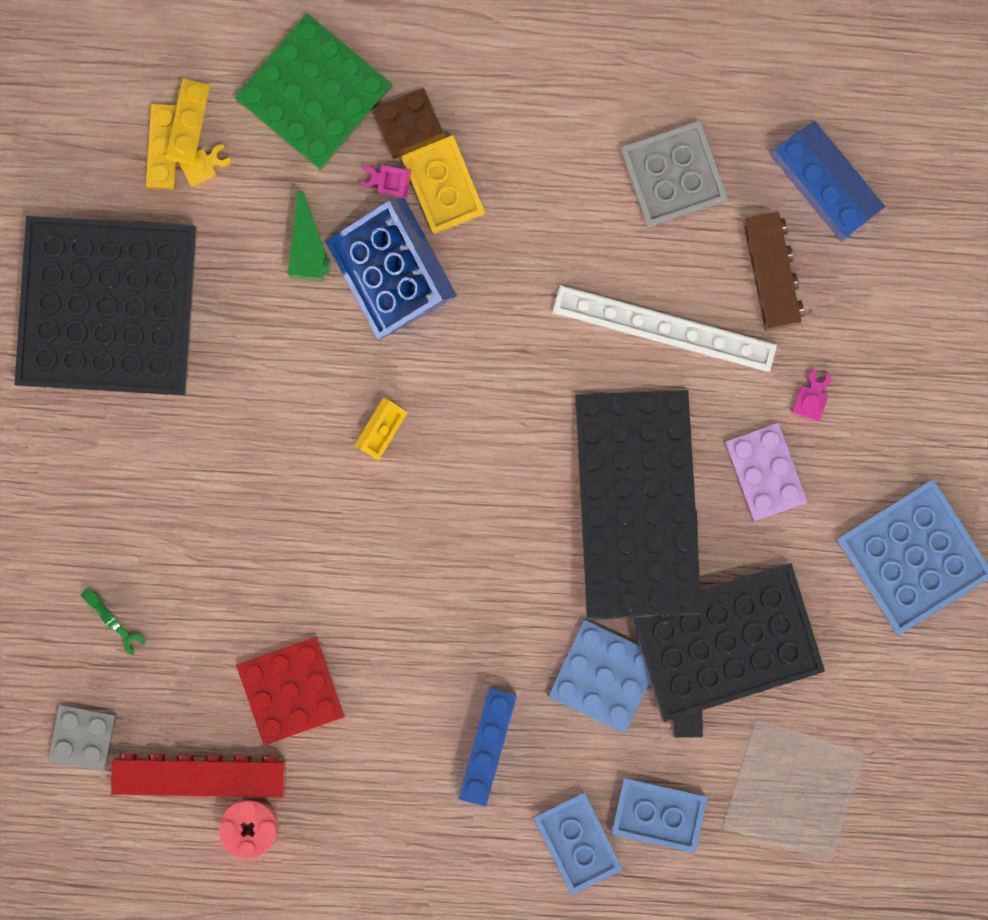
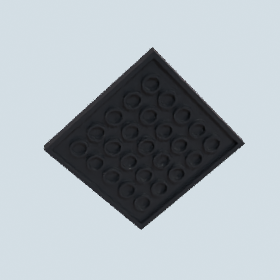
[14,216,197,396]

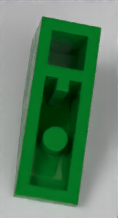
[288,191,331,282]

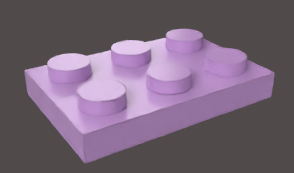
[724,423,807,522]

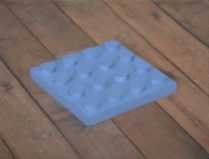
[836,479,988,635]

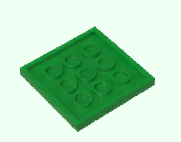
[234,13,392,171]

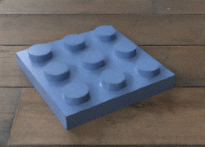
[548,620,650,733]

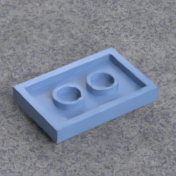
[611,777,708,853]
[533,792,623,895]

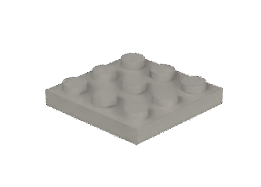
[620,121,728,228]

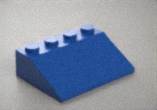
[325,198,457,340]

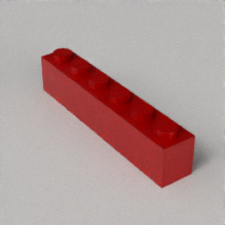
[111,753,286,798]

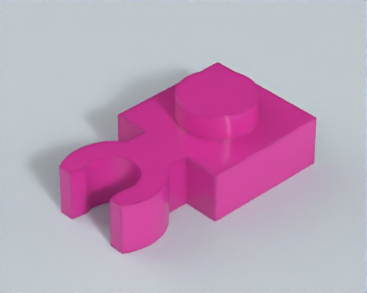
[360,165,411,198]
[792,369,831,422]

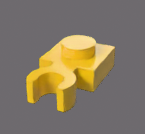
[179,144,232,187]

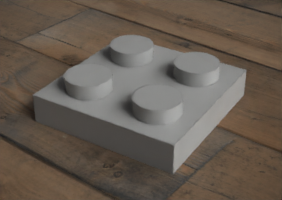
[48,705,117,772]

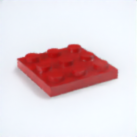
[236,637,345,745]

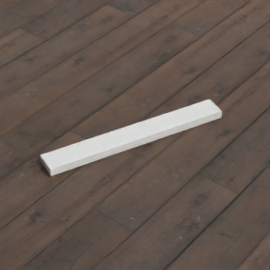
[552,285,777,373]

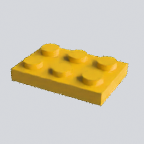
[401,135,485,235]

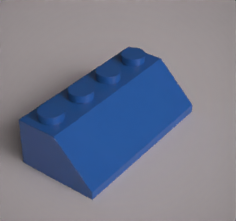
[771,121,885,243]

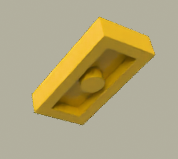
[354,397,408,461]

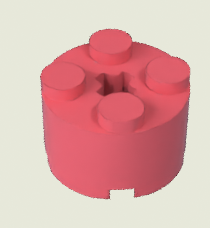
[218,798,279,859]

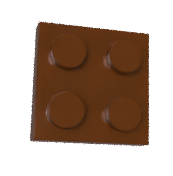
[372,88,445,159]

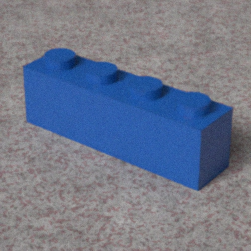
[459,687,517,807]

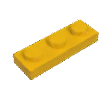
[165,78,210,166]
[146,104,177,191]

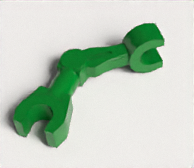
[80,587,146,655]

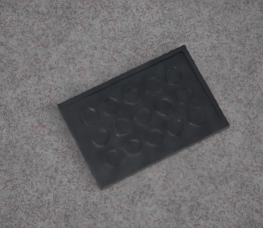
[631,563,825,722]

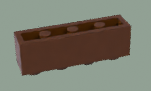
[743,211,804,331]

